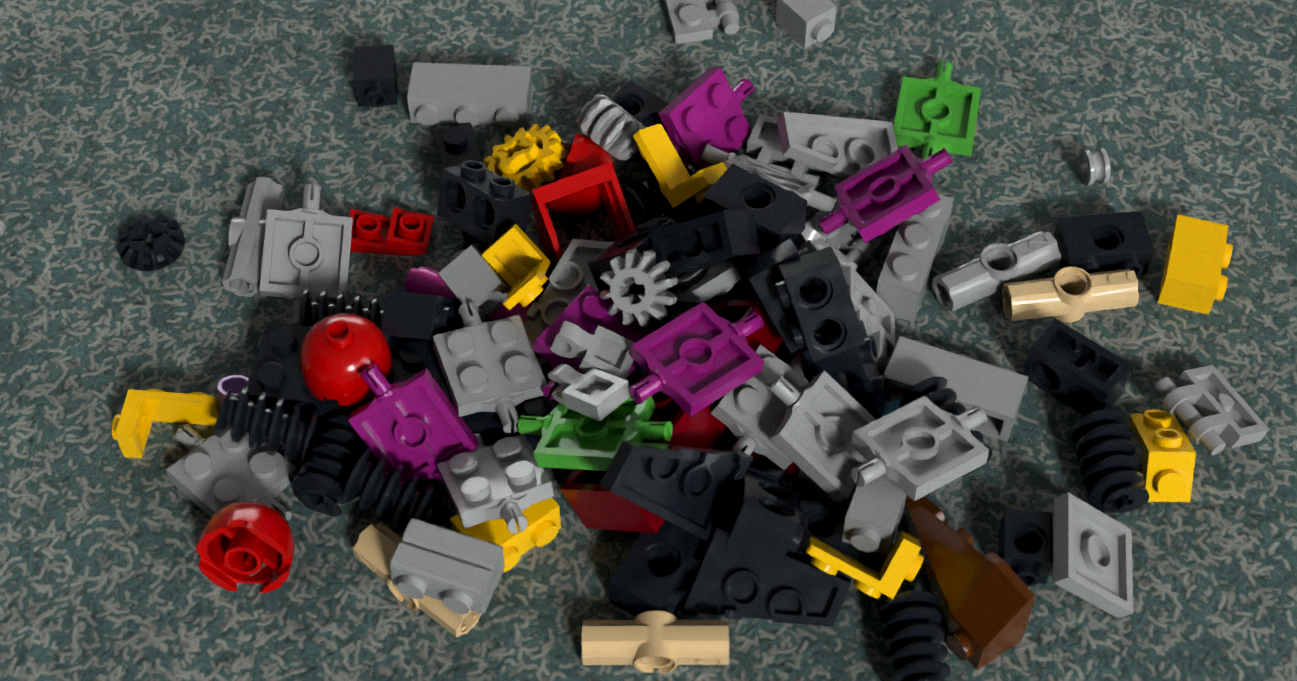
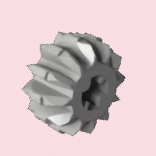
[576,94,646,160]
[599,249,678,327]

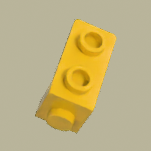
[633,124,727,208]
[482,223,551,310]
[112,388,221,459]
[1129,409,1196,502]
[806,530,924,599]

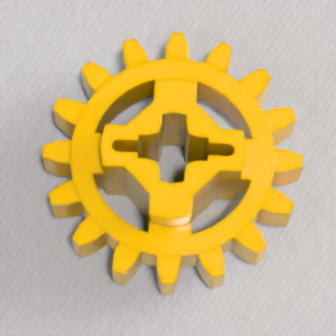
[483,124,567,192]

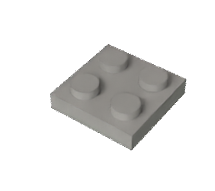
[1053,492,1133,618]

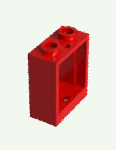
[529,162,636,270]

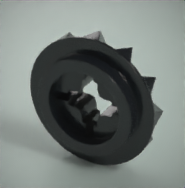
[116,214,185,272]

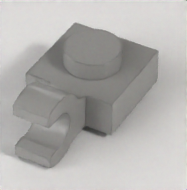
[550,321,636,380]
[548,364,631,421]

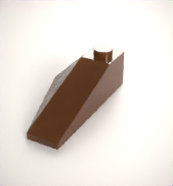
[900,495,1036,670]

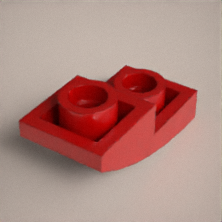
[349,208,434,256]

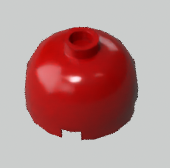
[548,133,620,218]
[299,313,393,406]
[196,501,295,593]

